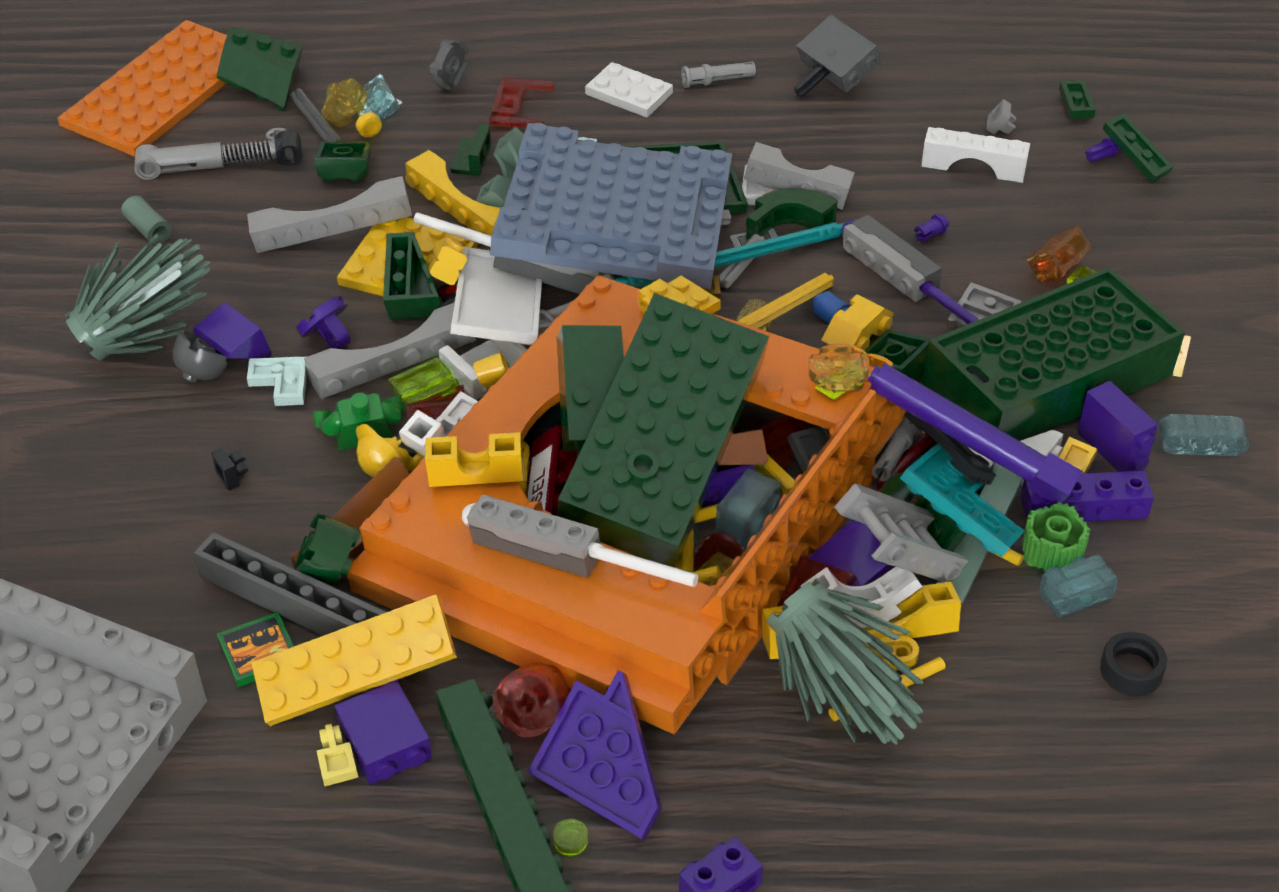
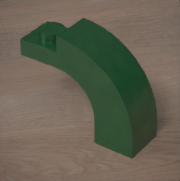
[746,189,838,239]

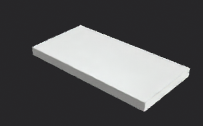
[450,247,542,345]

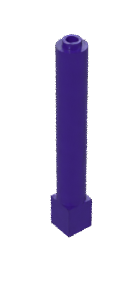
[867,363,1082,504]

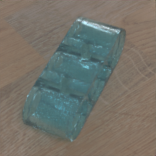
[1159,414,1249,456]

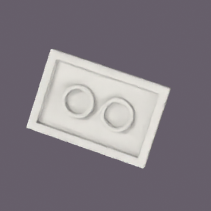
[585,62,673,118]

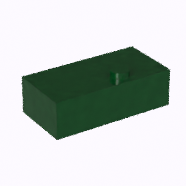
[556,325,624,452]

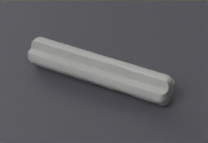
[719,234,765,289]

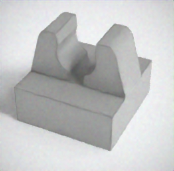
[986,99,1016,135]

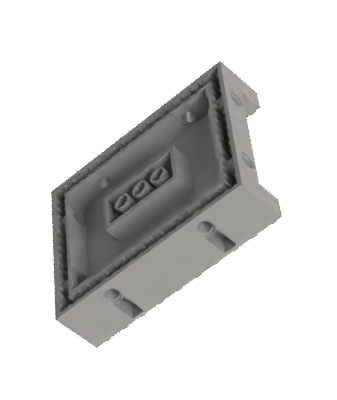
[0,579,207,892]

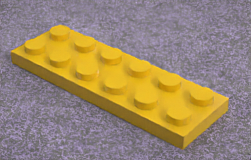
[251,594,457,726]

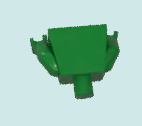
[313,393,404,451]

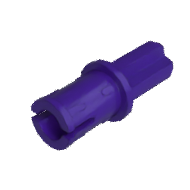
[1085,137,1121,162]

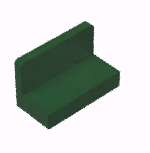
[450,124,491,176]

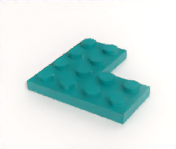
[900,444,1025,557]

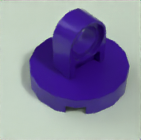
[296,295,351,349]

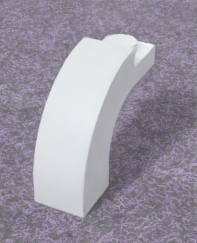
[399,391,478,457]
[801,567,922,628]

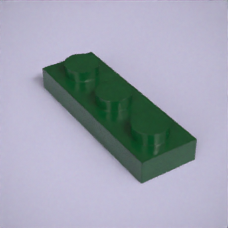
[1102,113,1174,183]

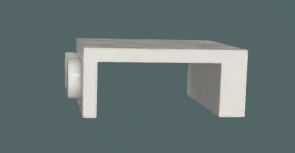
[438,339,528,400]

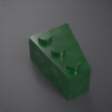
[383,232,442,320]

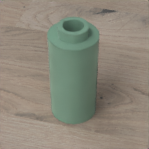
[121,196,172,245]

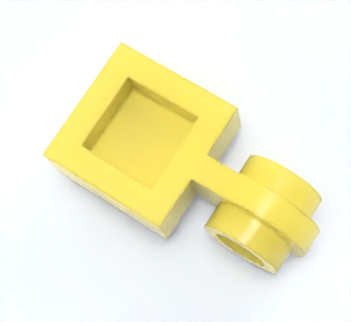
[317,724,358,786]

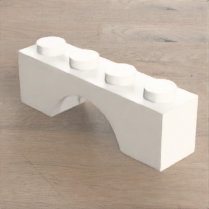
[921,127,1030,183]

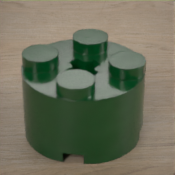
[295,513,361,586]

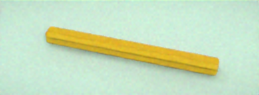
[737,273,834,329]

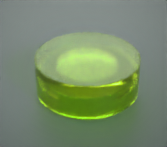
[553,819,588,856]

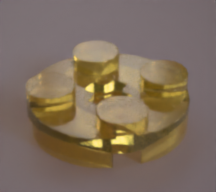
[321,78,367,127]
[808,344,869,393]

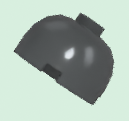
[172,330,231,383]

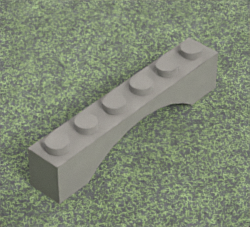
[247,176,412,253]
[304,302,476,399]

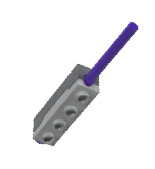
[841,215,980,324]

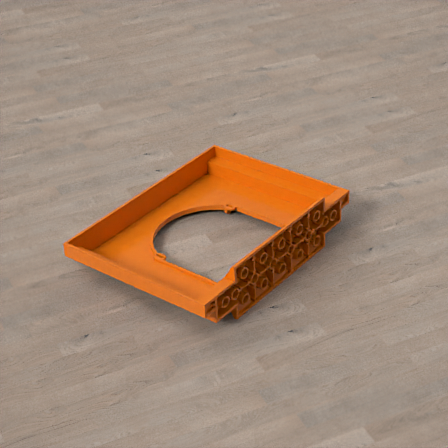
[347,275,906,735]

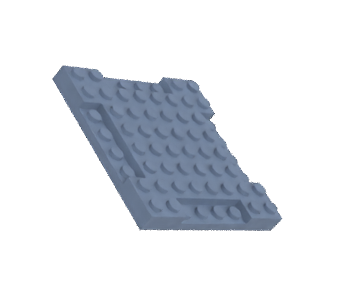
[490,123,732,289]

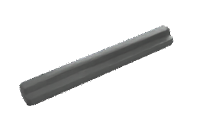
[290,89,341,142]

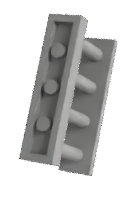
[834,484,969,582]

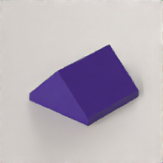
[193,302,272,359]

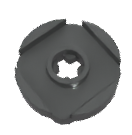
[429,39,468,90]

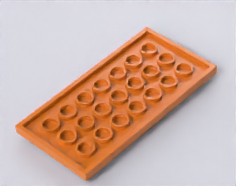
[57,20,227,157]

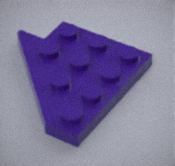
[528,670,662,839]

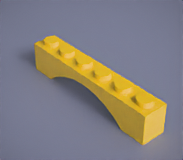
[405,150,500,236]
[762,581,961,660]

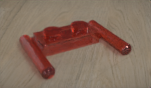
[489,77,555,128]

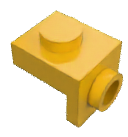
[1059,437,1097,474]

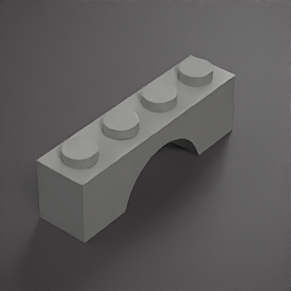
[744,142,855,210]

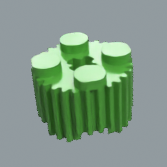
[1022,502,1091,576]

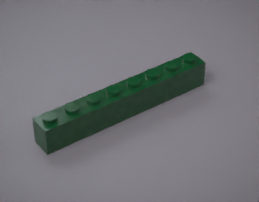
[436,678,575,892]

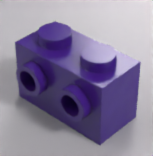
[679,836,763,892]

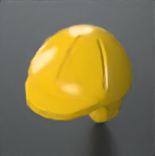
[356,424,425,478]

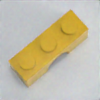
[425,432,524,487]

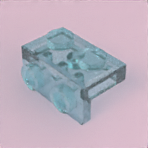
[350,74,401,120]

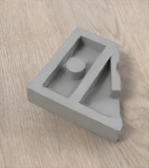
[947,282,1022,327]

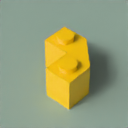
[821,294,894,351]

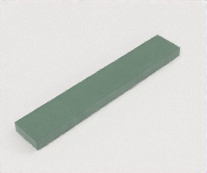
[937,463,1023,608]

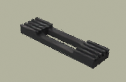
[904,411,996,485]

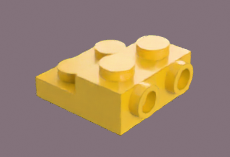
[638,275,721,315]

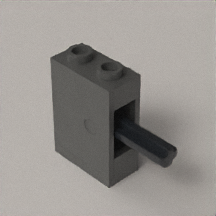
[793,15,881,98]

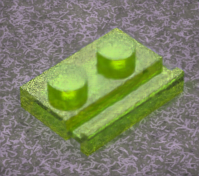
[388,357,459,411]

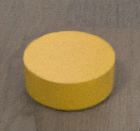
[356,112,382,138]

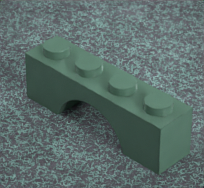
[476,127,524,208]

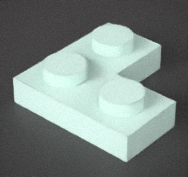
[247,357,307,406]

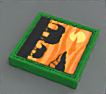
[216,612,294,687]

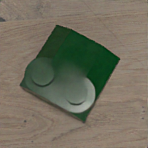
[314,141,372,181]
[865,329,931,380]

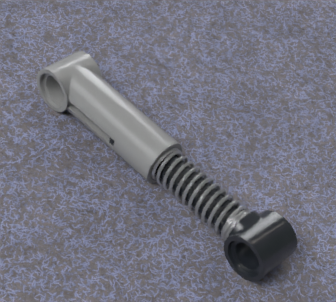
[134,130,302,180]

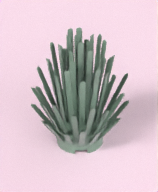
[65,233,211,361]
[766,578,923,745]

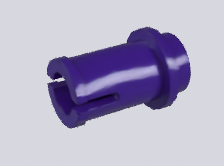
[914,214,949,242]

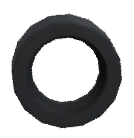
[1100,632,1167,696]

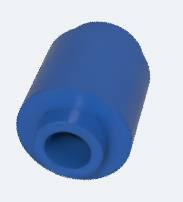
[812,291,850,324]

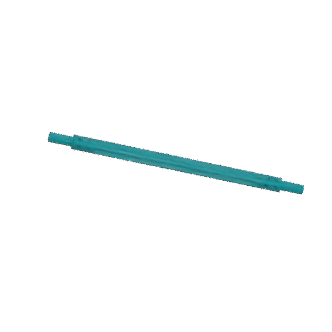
[614,219,858,288]

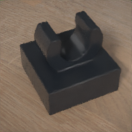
[211,448,248,491]

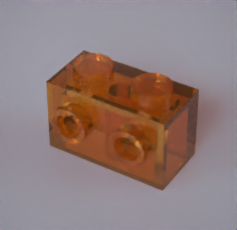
[1026,225,1092,282]

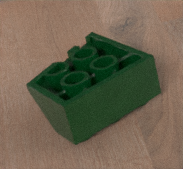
[217,27,303,111]

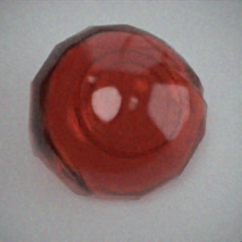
[693,531,744,582]

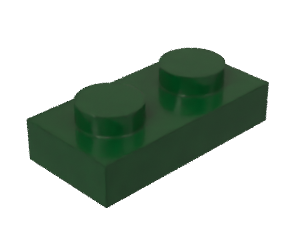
[1059,80,1096,119]

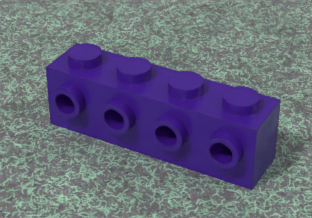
[1020,470,1154,521]

